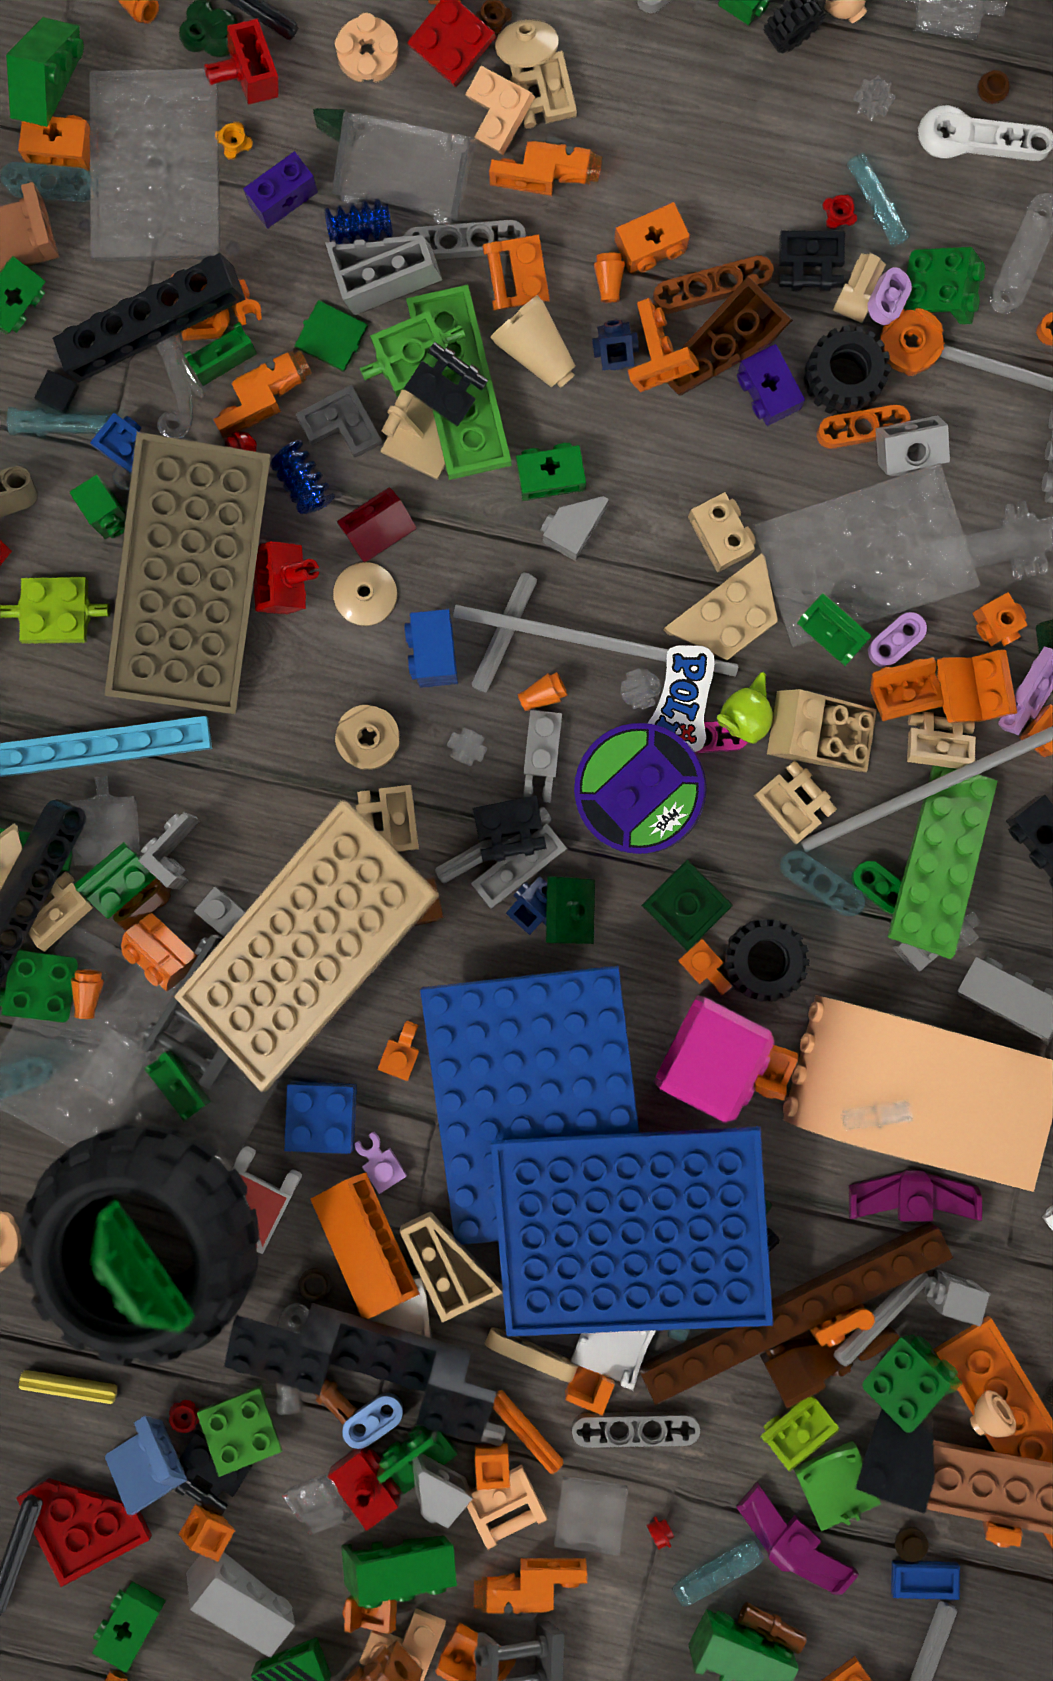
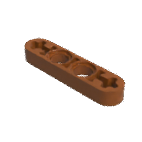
[652,255,773,314]

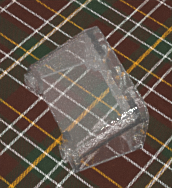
[332,112,476,225]

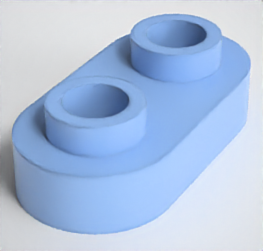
[342,1393,403,1449]

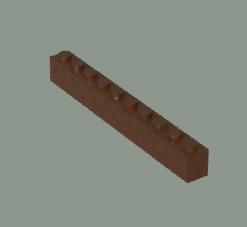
[639,1222,953,1405]

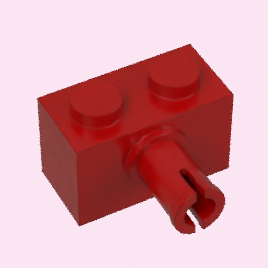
[204,18,278,105]
[253,541,319,615]
[327,1447,401,1531]

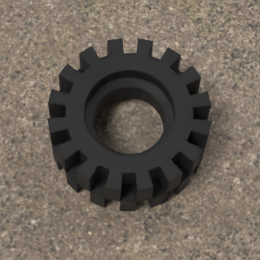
[764,0,826,54]

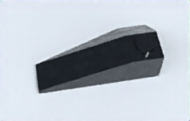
[855,1408,935,1514]

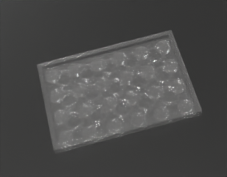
[90,69,220,262]
[753,463,981,648]

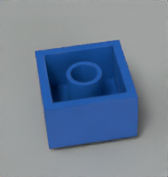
[405,609,458,688]
[284,1082,357,1154]

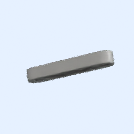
[403,220,526,260]
[571,1411,700,1448]

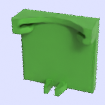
[197,1384,283,1477]
[794,1440,881,1532]

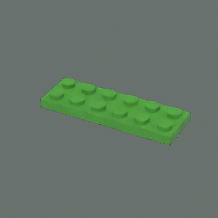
[406,285,512,480]
[887,765,998,959]

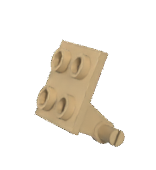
[381,390,445,480]

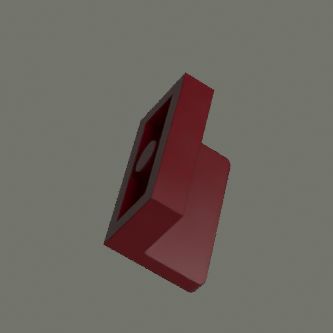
[336,487,416,562]

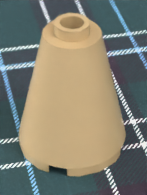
[490,295,575,388]

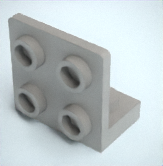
[138,812,200,890]

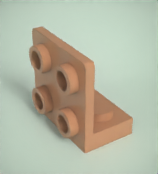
[0,182,60,271]

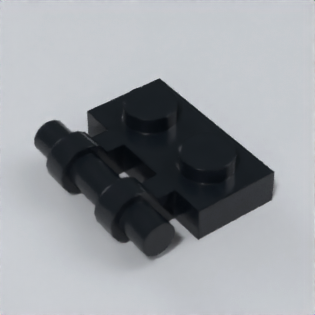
[779,230,845,291]
[404,341,488,427]
[473,795,547,862]
[175,1430,253,1516]

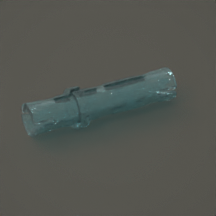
[847,153,910,247]

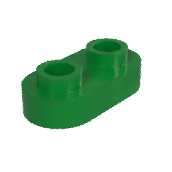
[852,861,902,914]

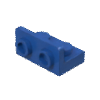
[90,413,141,475]

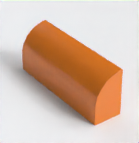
[310,1172,420,1319]

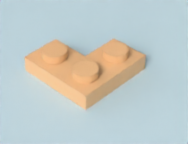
[465,66,535,155]
[359,1608,446,1681]

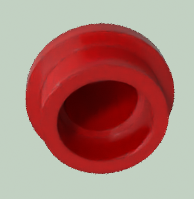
[224,431,257,452]

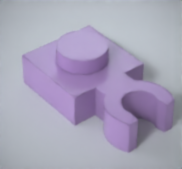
[355,1131,407,1194]

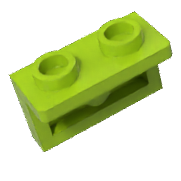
[761,1395,841,1472]

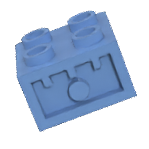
[105,1416,187,1515]

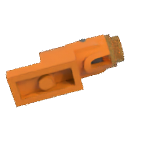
[489,136,603,196]
[213,350,312,439]
[474,1558,587,1621]

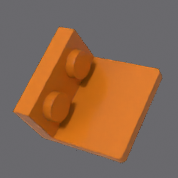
[937,650,1017,723]

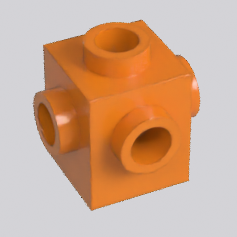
[972,592,1028,646]

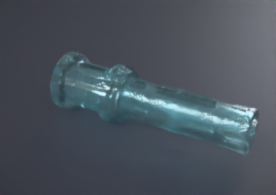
[7,406,109,437]

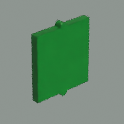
[294,300,368,372]

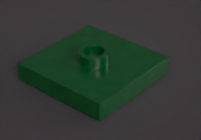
[641,860,733,951]
[546,877,595,944]

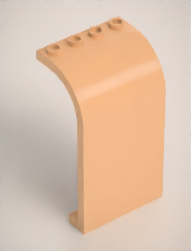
[783,995,1053,1192]

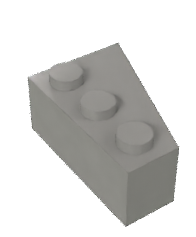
[186,1552,295,1658]

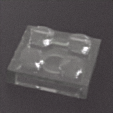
[554,1476,628,1556]

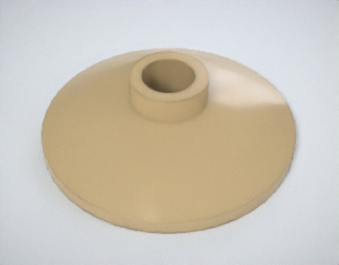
[495,20,558,68]
[333,562,397,626]

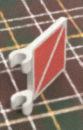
[232,1146,302,1254]

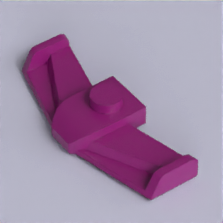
[849,1170,982,1221]
[736,1481,859,1595]

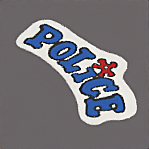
[648,645,715,752]

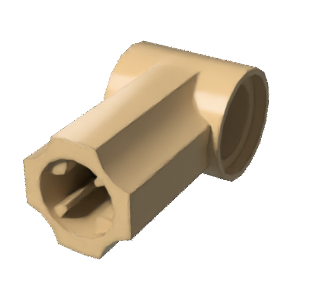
[833,253,886,323]

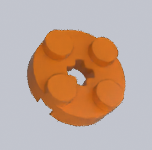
[880,308,944,376]

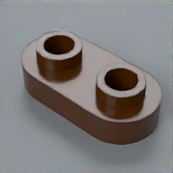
[113,878,172,930]

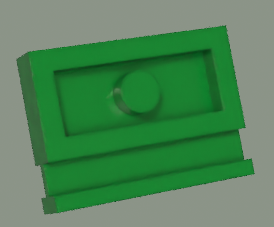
[74,842,156,919]

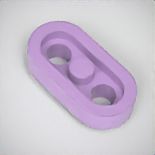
[868,267,912,325]
[868,612,927,667]

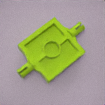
[0,577,110,644]

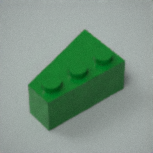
[6,17,84,127]
[341,1535,457,1609]
[688,1609,799,1681]

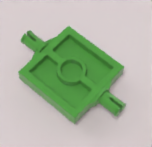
[360,311,466,397]

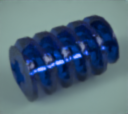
[324,198,393,245]
[270,440,335,514]

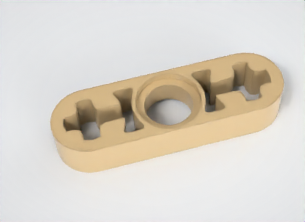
[484,1327,578,1382]

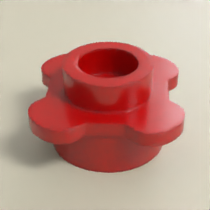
[822,195,857,229]

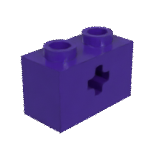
[243,151,318,229]
[737,344,805,426]

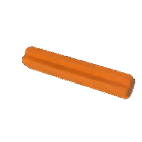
[492,1390,563,1474]

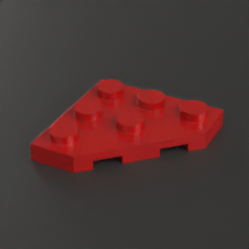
[16,1478,152,1587]

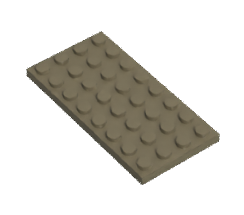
[104,432,271,714]

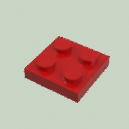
[407,0,496,88]

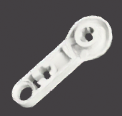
[918,105,1053,161]

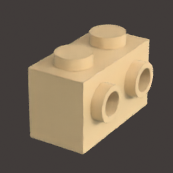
[688,492,756,573]

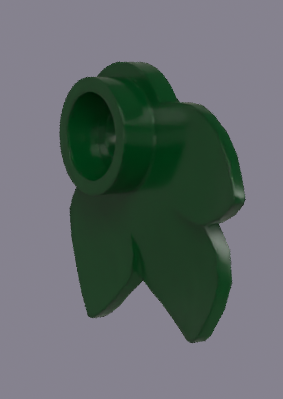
[179,0,238,57]

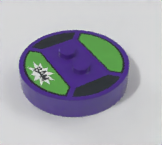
[574,723,707,854]

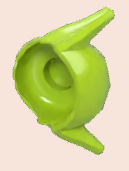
[717,672,773,744]

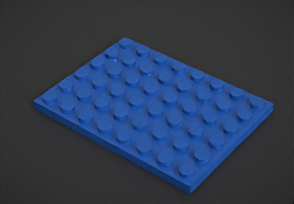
[420,966,640,1244]
[491,1127,773,1336]

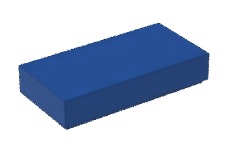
[891,1560,960,1600]

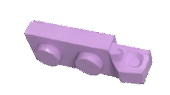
[998,646,1053,735]

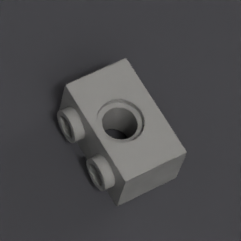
[875,415,950,476]

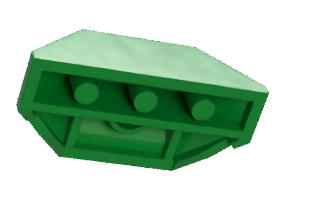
[91,1200,195,1333]

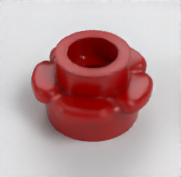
[169,1400,200,1433]
[646,1517,674,1550]

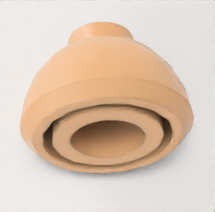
[825,0,867,23]
[970,1390,1016,1437]

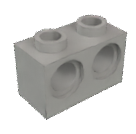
[925,1269,990,1326]

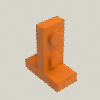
[628,298,700,392]

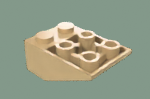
[767,689,877,772]

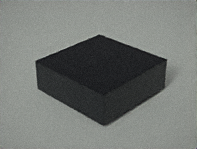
[34,370,79,414]

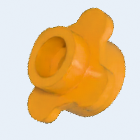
[215,122,253,159]

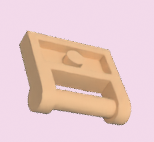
[467,1464,548,1549]

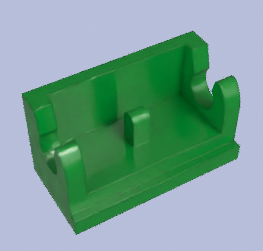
[184,322,257,386]
[797,593,872,667]
[144,1051,212,1122]

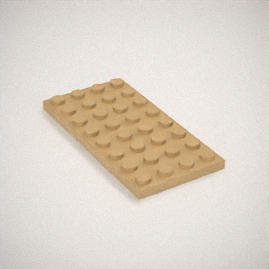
[174,801,440,1092]

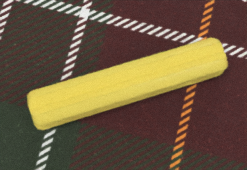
[19,1370,117,1404]

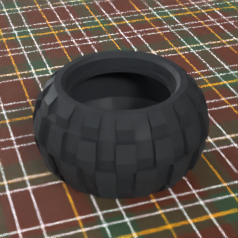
[18,1125,260,1366]

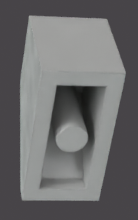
[541,496,609,561]
[412,1453,473,1528]

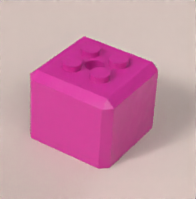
[653,995,774,1122]

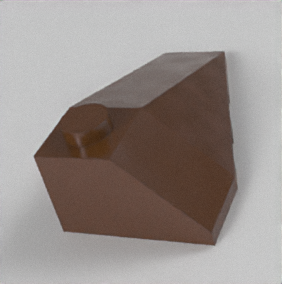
[666,276,793,396]
[760,1326,900,1408]

